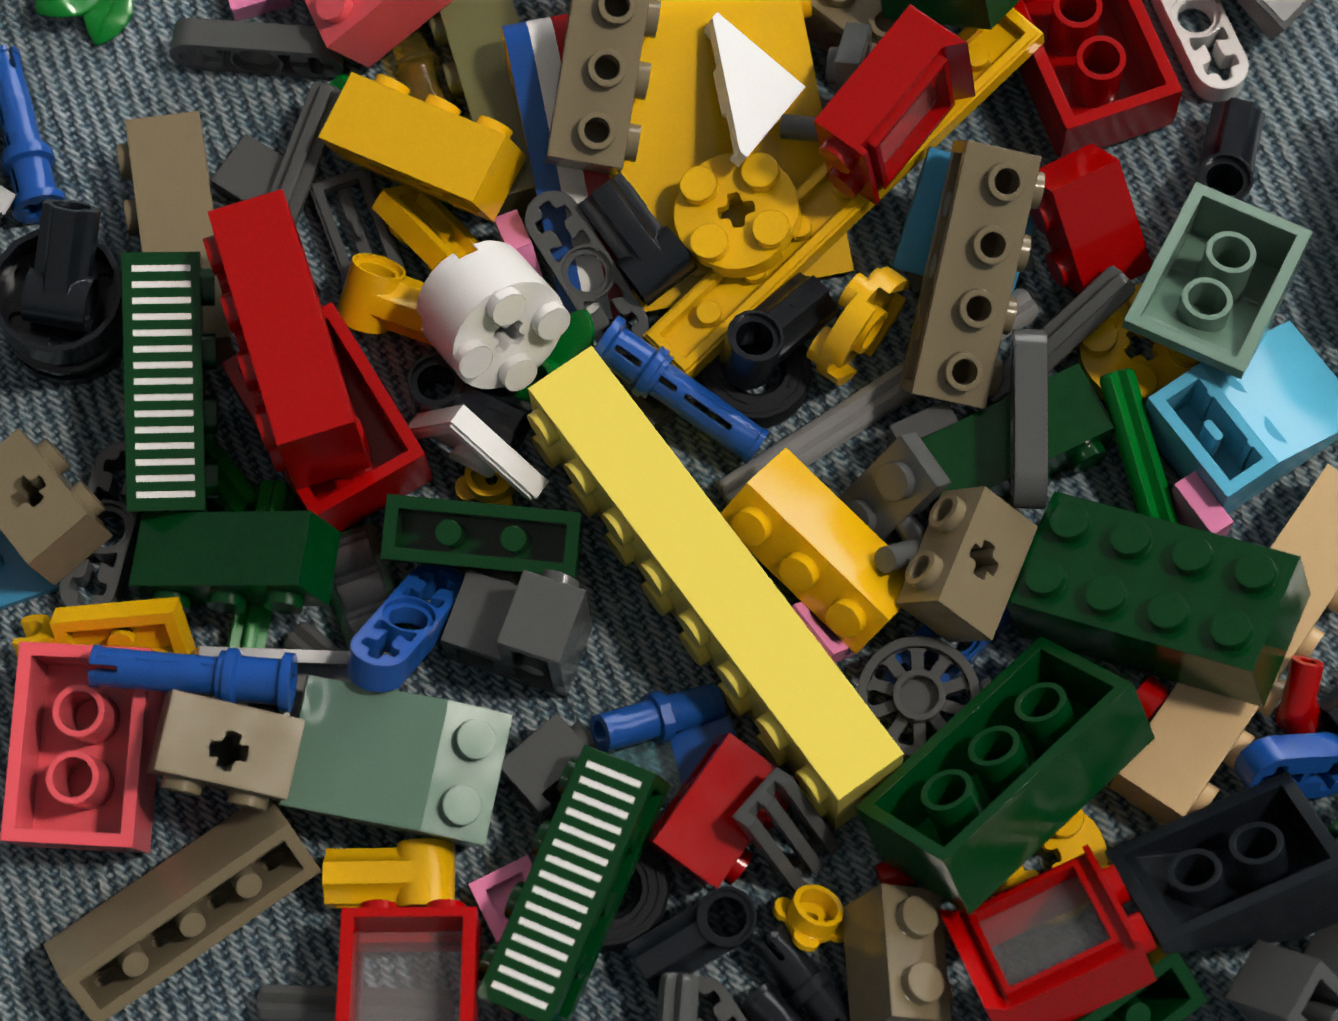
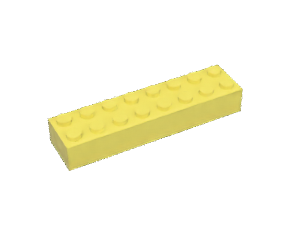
[527,345,904,830]

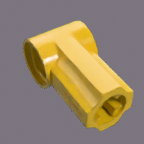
[336,253,432,346]
[322,838,456,909]

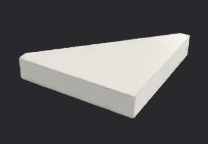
[704,12,805,168]
[408,404,549,500]

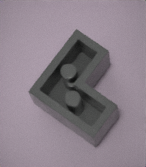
[440,569,593,698]
[1225,923,1338,1021]

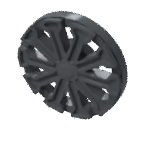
[857,636,980,759]

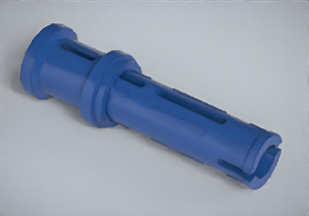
[0,45,66,224]
[594,315,770,464]
[88,644,298,713]

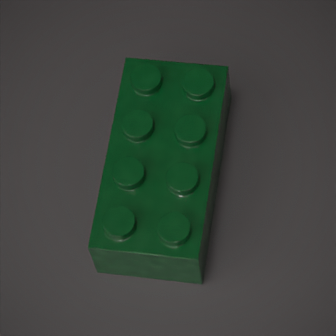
[1006,491,1311,707]
[855,636,1155,916]

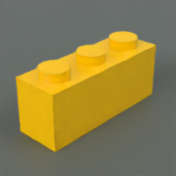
[318,72,527,222]
[720,447,907,654]

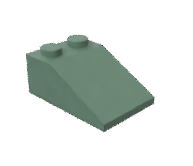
[1122,182,1313,379]
[277,675,513,848]

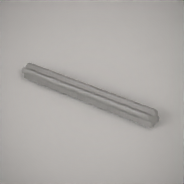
[718,288,1039,505]

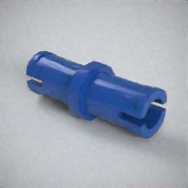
[590,683,725,752]

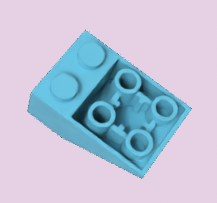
[1145,320,1338,514]

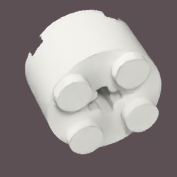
[417,240,570,391]

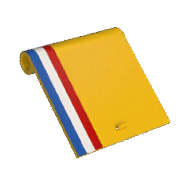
[501,0,854,320]

